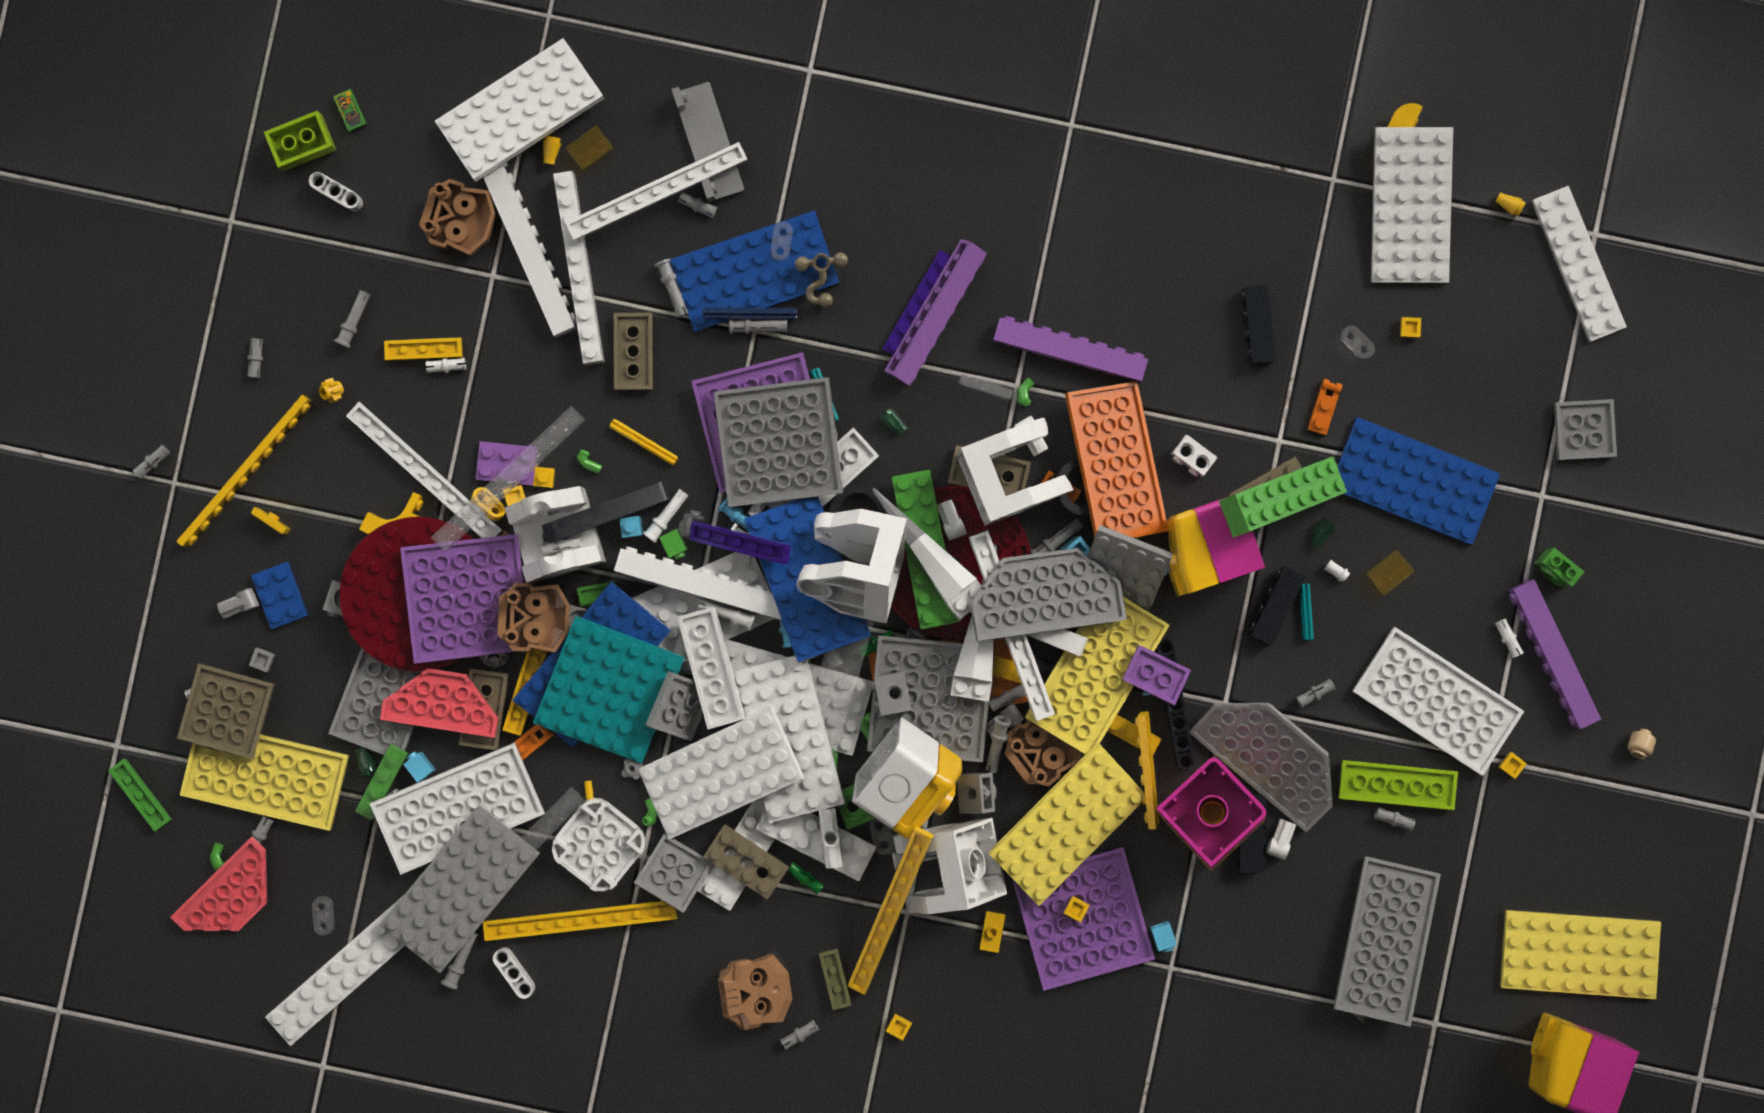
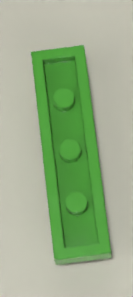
[355,744,408,820]
[108,758,172,832]

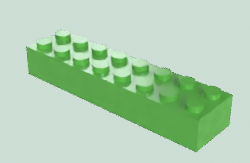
[1219,456,1347,538]
[892,470,959,630]

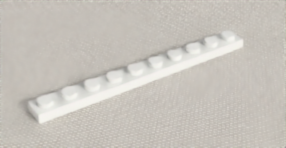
[565,142,747,241]
[346,402,502,538]
[969,531,1055,721]

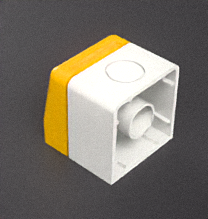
[852,717,962,839]

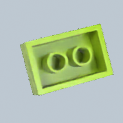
[264,111,336,172]

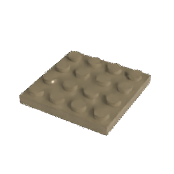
[177,663,275,759]

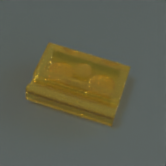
[566,125,614,171]
[1366,550,1414,595]

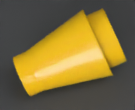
[543,136,562,165]
[1495,192,1526,216]

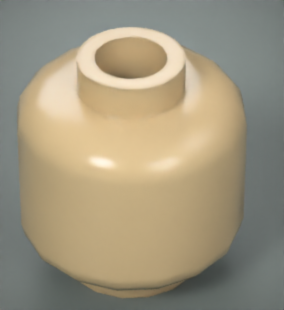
[1627,729,1656,759]

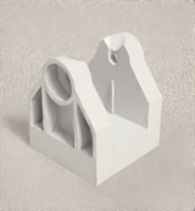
[956,418,1073,526]
[505,486,606,584]
[796,509,907,623]
[893,818,1007,914]

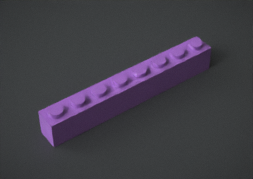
[884,239,987,386]
[993,316,1148,383]
[1509,580,1601,729]

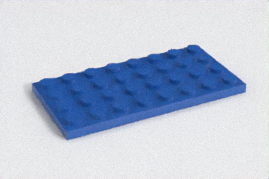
[670,210,839,332]
[1337,417,1500,545]
[744,496,871,663]
[513,581,671,747]

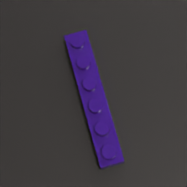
[882,250,951,356]
[689,521,791,564]

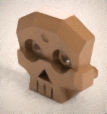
[419,179,497,256]
[497,583,570,652]
[1004,720,1081,786]
[718,954,792,1030]

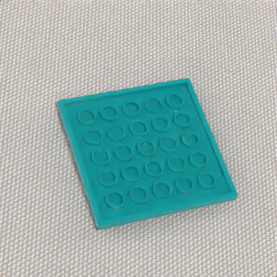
[533,615,685,763]

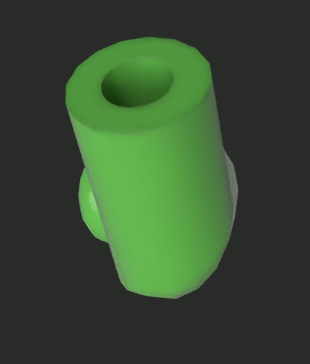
[1016,378,1035,407]
[577,450,602,474]
[860,713,871,741]
[642,798,658,826]
[210,843,225,871]

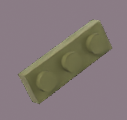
[819,948,852,1010]

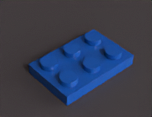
[251,562,309,629]

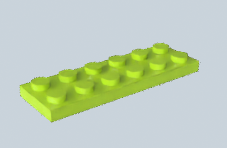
[1338,760,1458,810]

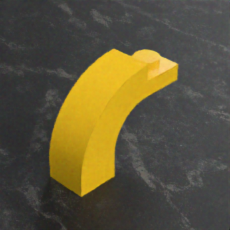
[359,492,424,534]

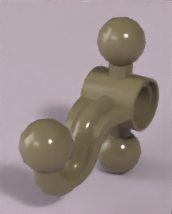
[795,252,848,308]

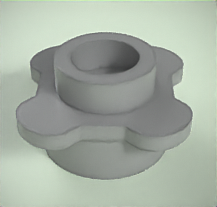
[622,759,643,779]

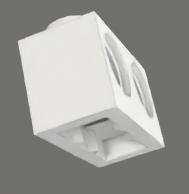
[1171,434,1218,477]

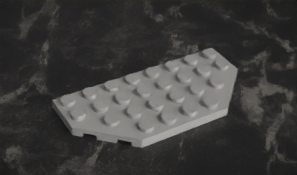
[970,548,1127,642]
[1190,703,1333,832]

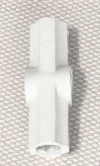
[819,808,843,869]

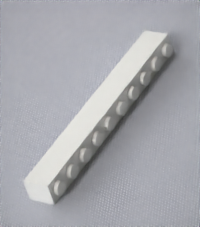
[483,162,577,338]
[553,171,605,366]
[614,547,782,621]

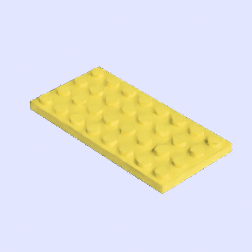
[1024,597,1170,754]
[180,734,349,831]
[988,743,1145,906]
[1500,910,1661,999]

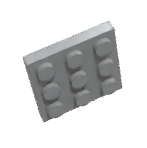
[1554,399,1617,460]
[646,671,703,741]
[634,833,713,914]

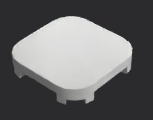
[552,798,645,891]

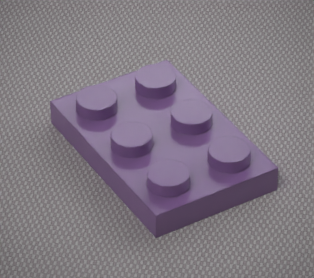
[476,441,538,486]
[1122,645,1191,705]

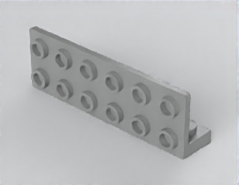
[672,82,744,202]

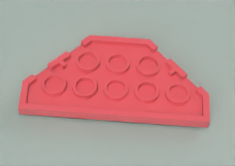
[380,668,499,738]
[170,837,267,931]

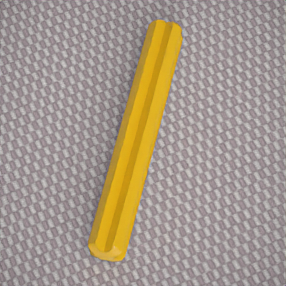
[609,419,678,465]

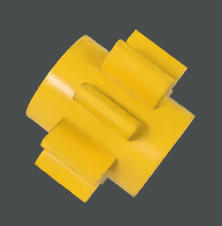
[319,378,344,403]

